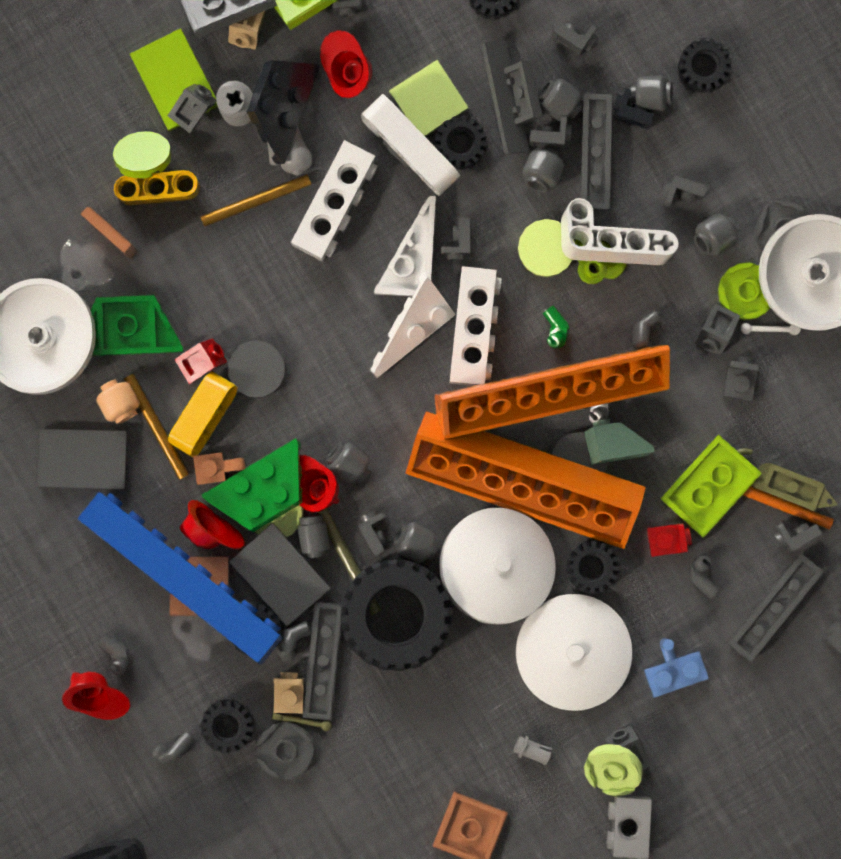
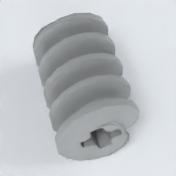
[216,81,253,127]

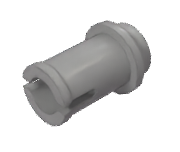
[513,736,552,766]

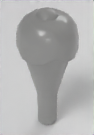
[281,127,312,176]

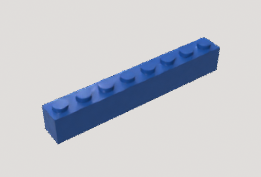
[77,492,283,665]

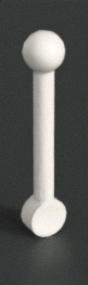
[740,323,801,335]

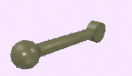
[272,713,332,731]

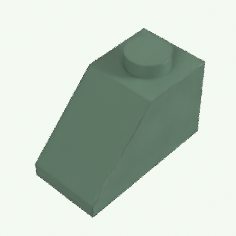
[584,419,655,466]

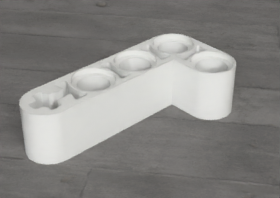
[361,94,460,196]
[561,198,679,265]

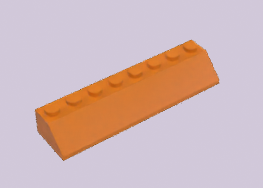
[435,345,670,439]
[405,411,646,549]

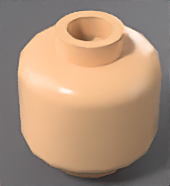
[96,379,140,424]

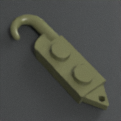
[737,448,838,511]

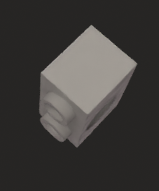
[606,796,652,859]

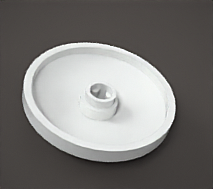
[759,214,841,330]
[0,278,96,395]
[440,508,556,624]
[516,594,632,711]

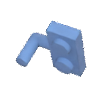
[644,638,709,698]

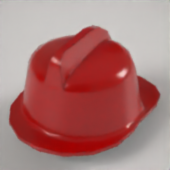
[320,30,373,98]
[299,455,340,512]
[179,500,245,549]
[62,672,130,720]

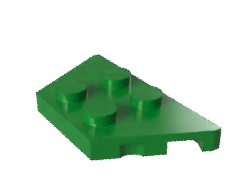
[91,295,184,356]
[202,438,302,532]

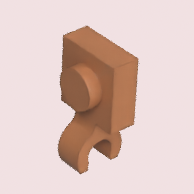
[193,452,246,485]

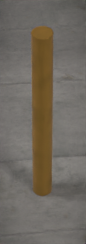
[200,174,311,227]
[123,374,189,480]

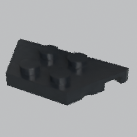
[247,60,320,164]

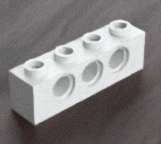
[291,140,378,262]
[449,266,501,386]

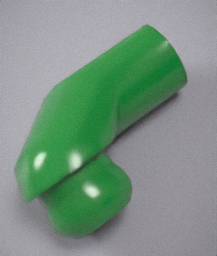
[542,305,569,349]

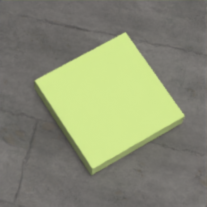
[389,60,469,137]

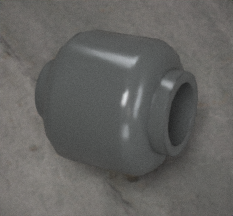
[630,75,673,112]
[538,78,582,121]
[522,148,564,193]
[694,213,738,256]
[326,443,370,485]
[392,522,438,564]

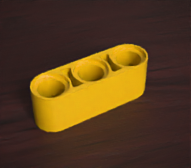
[114,170,200,205]
[168,371,238,457]

